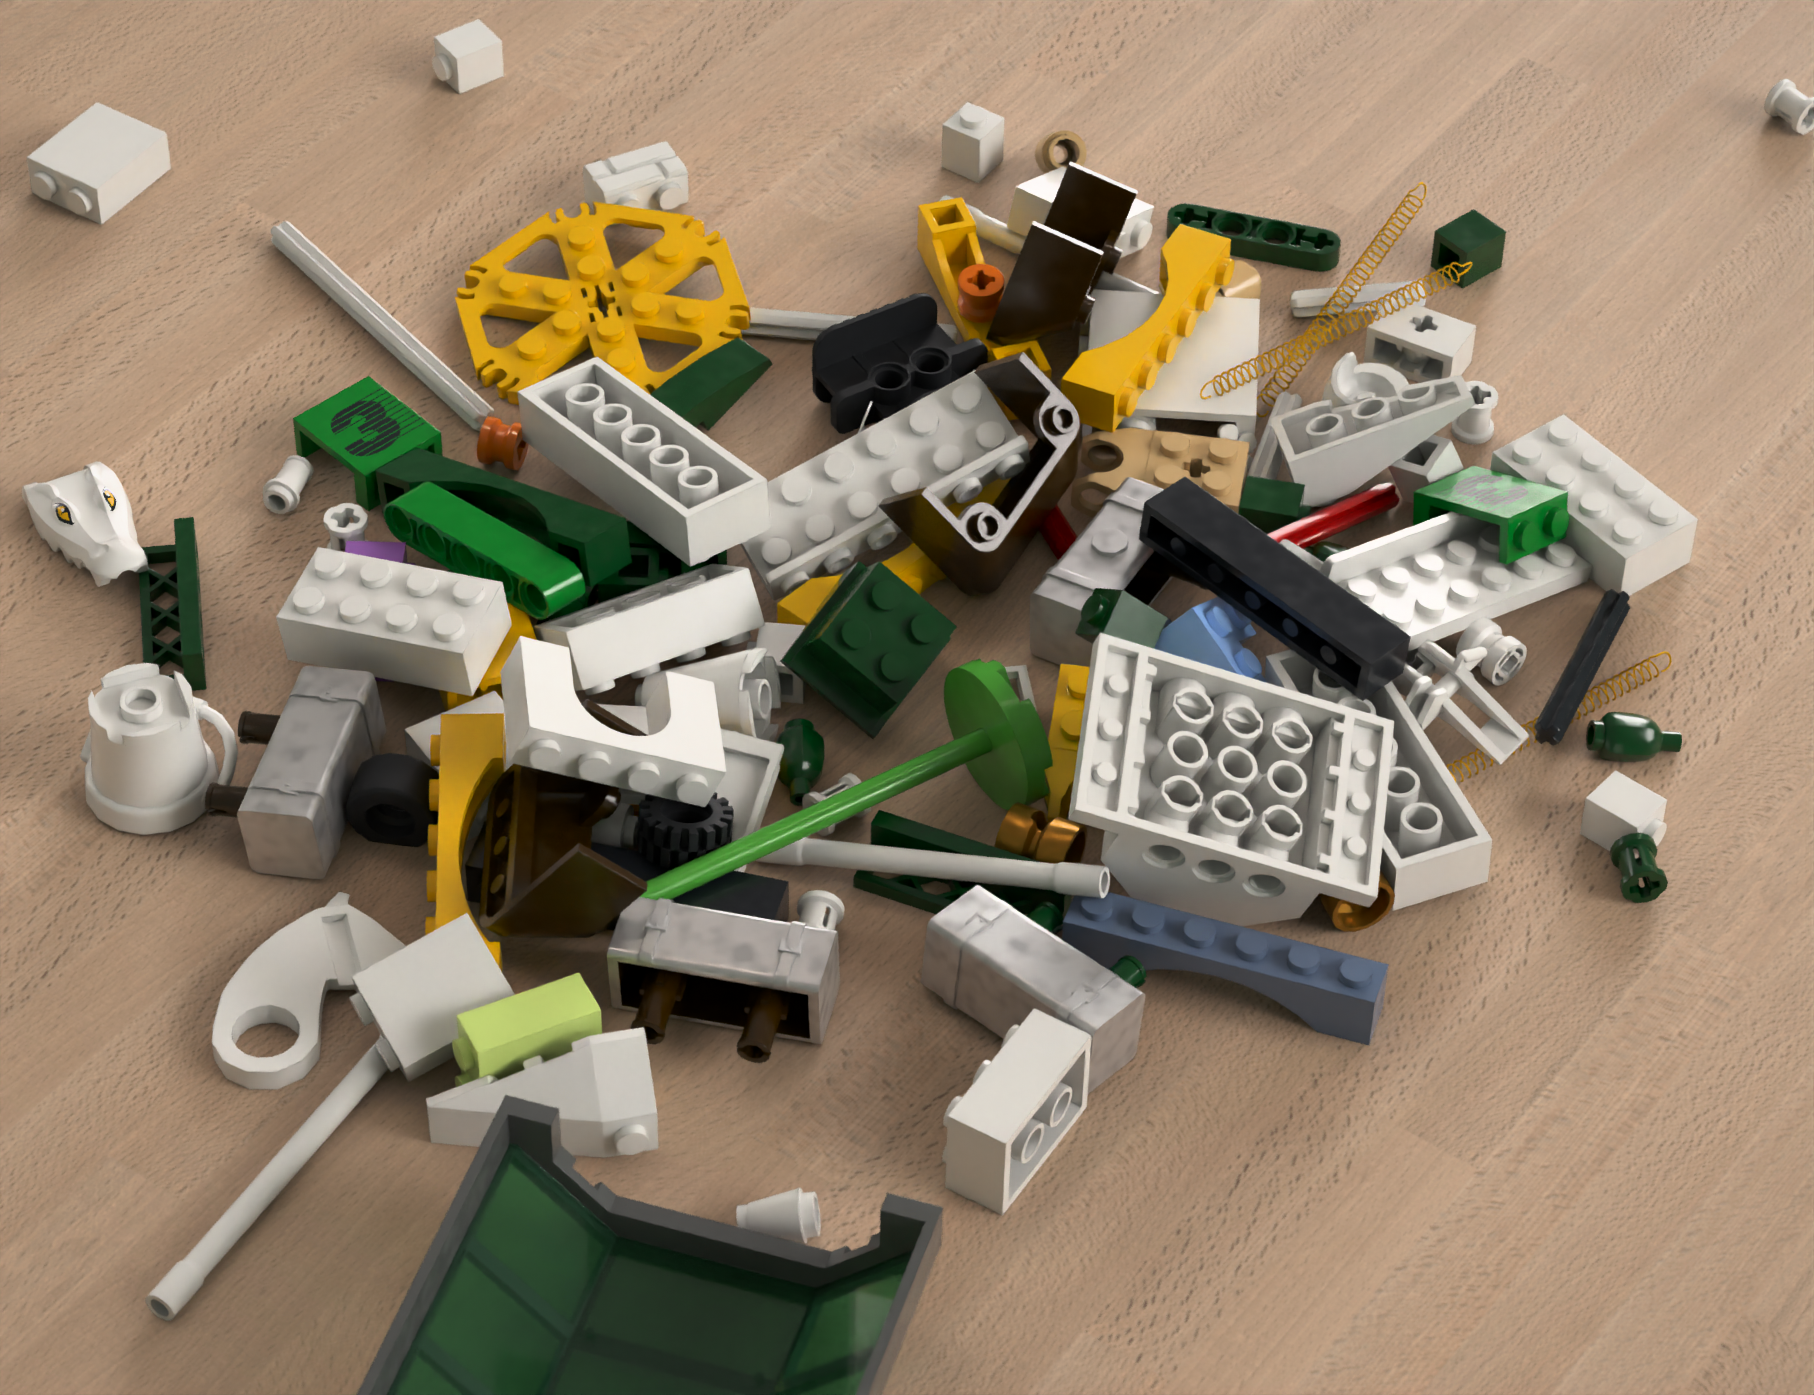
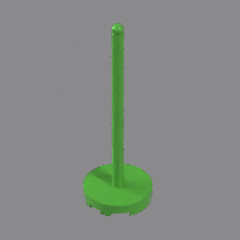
[640,659,1053,900]

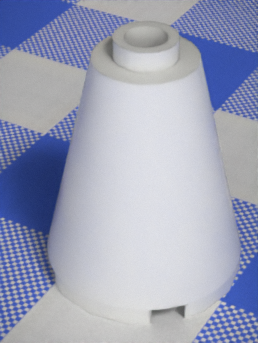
[635,648,781,742]

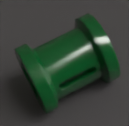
[1610,833,1668,903]

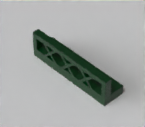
[139,517,207,691]
[853,810,1072,935]

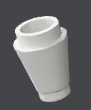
[736,1187,821,1244]

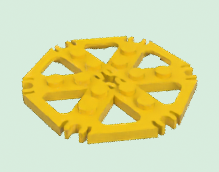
[455,201,751,405]

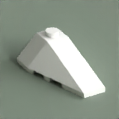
[1270,375,1475,508]
[426,1027,659,1158]

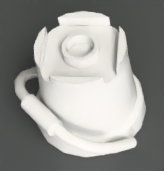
[80,663,238,835]

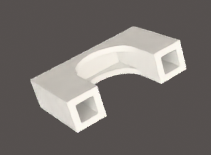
[500,636,727,807]

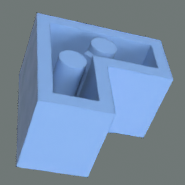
[1154,597,1267,683]

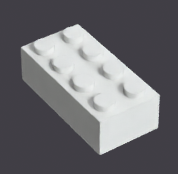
[1490,414,1698,596]
[276,547,512,696]
[533,564,765,695]

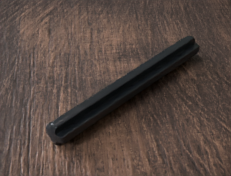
[1534,589,1630,746]

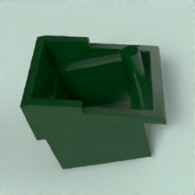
[780,561,957,739]

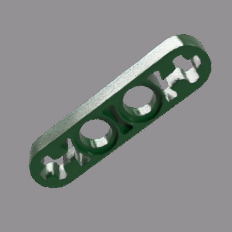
[1166,203,1341,272]

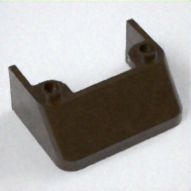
[986,161,1138,346]
[878,352,1080,596]
[479,699,648,938]

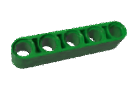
[383,482,585,620]

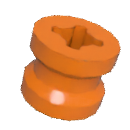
[958,264,1004,323]
[477,416,529,470]

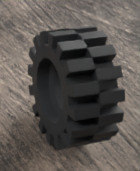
[637,792,734,868]

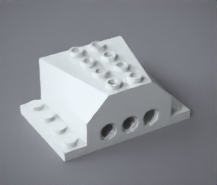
[1068,633,1394,926]

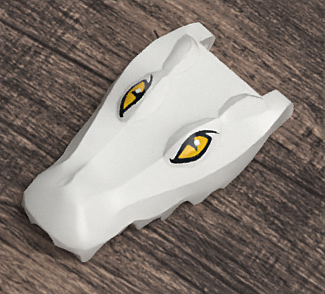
[22,461,148,587]

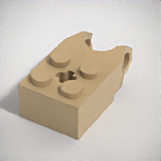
[1071,428,1250,518]

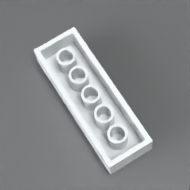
[518,357,771,567]
[1265,649,1492,911]

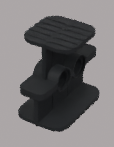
[812,293,988,434]

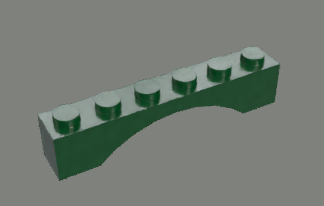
[375,448,632,587]

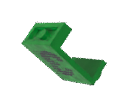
[293,376,443,512]
[1413,466,1569,565]

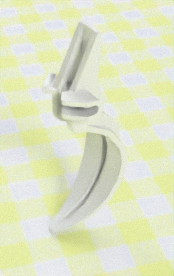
[1280,539,1529,765]

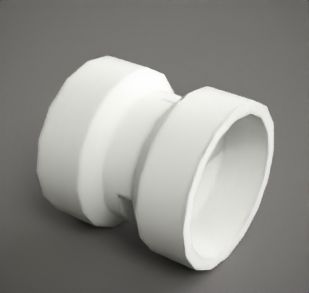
[1456,617,1527,686]

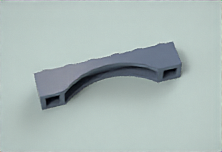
[1062,892,1389,1045]

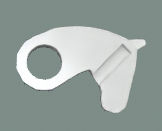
[212,892,406,1090]

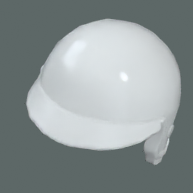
[1322,352,1409,407]

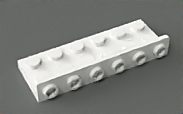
[740,370,1030,601]
[1319,512,1593,651]

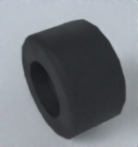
[346,753,439,847]

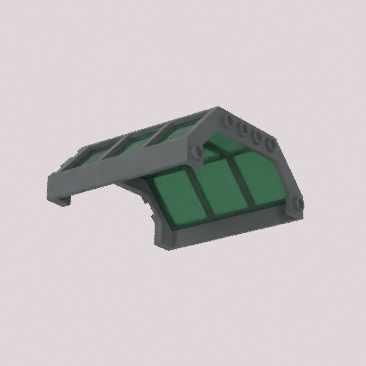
[357,1095,943,1395]

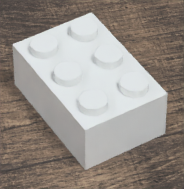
[942,1008,1091,1216]

